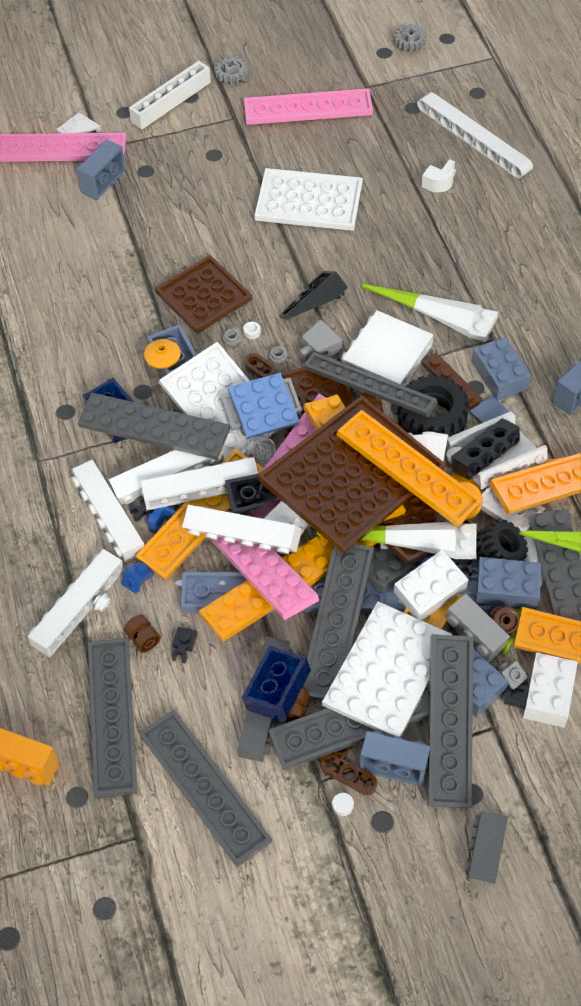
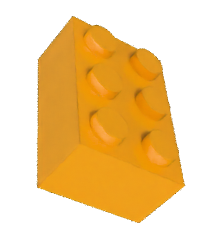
[0,728,60,786]

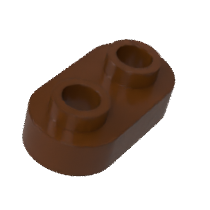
[245,353,276,378]

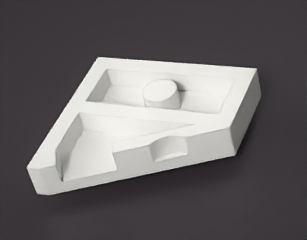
[56,112,101,133]

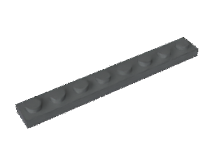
[304,352,438,417]

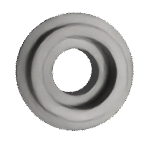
[223,329,241,346]
[269,346,287,363]

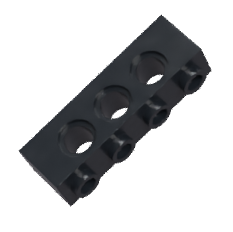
[451,418,520,480]

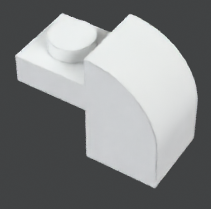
[421,159,456,192]

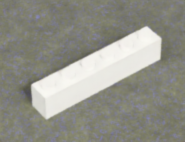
[129,61,211,130]
[109,450,224,505]
[141,457,258,510]
[71,460,144,563]
[182,505,302,554]
[28,549,124,658]

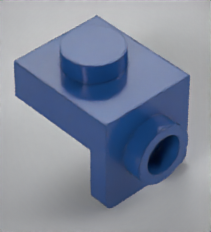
[147,506,176,534]
[121,561,154,594]

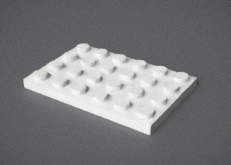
[255,168,363,231]
[159,342,279,461]
[322,602,452,737]

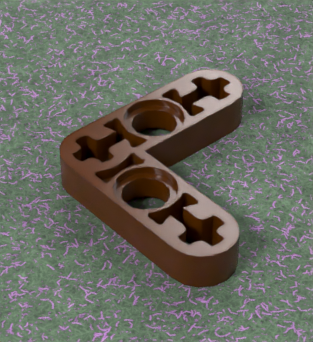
[320,745,377,795]

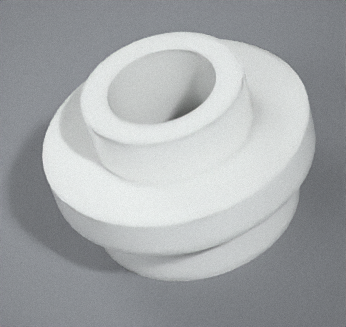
[93,593,111,612]

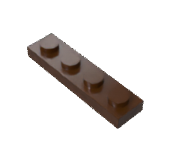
[422,352,483,410]

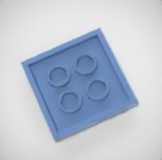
[228,373,300,439]

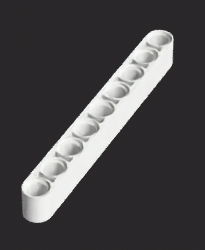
[417,92,533,179]

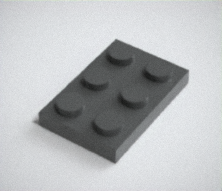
[367,548,422,592]

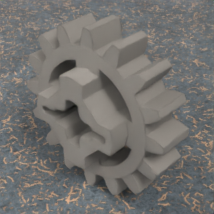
[394,24,427,52]
[214,55,248,84]

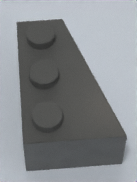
[465,810,508,884]

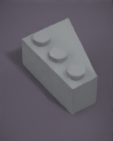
[445,594,510,663]

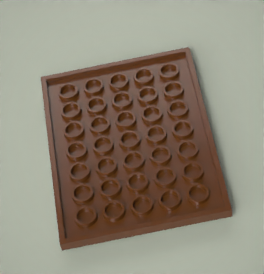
[257,395,447,554]

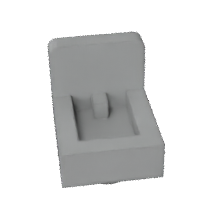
[496,660,528,689]

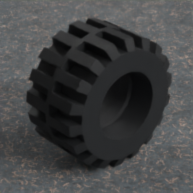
[476,519,528,561]

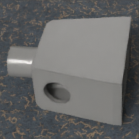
[298,320,343,360]

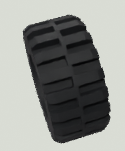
[397,375,469,437]

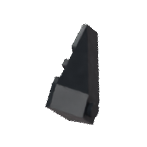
[279,271,348,320]
[225,473,277,514]

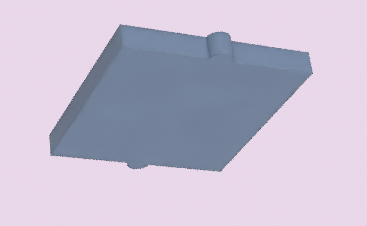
[470,396,509,424]

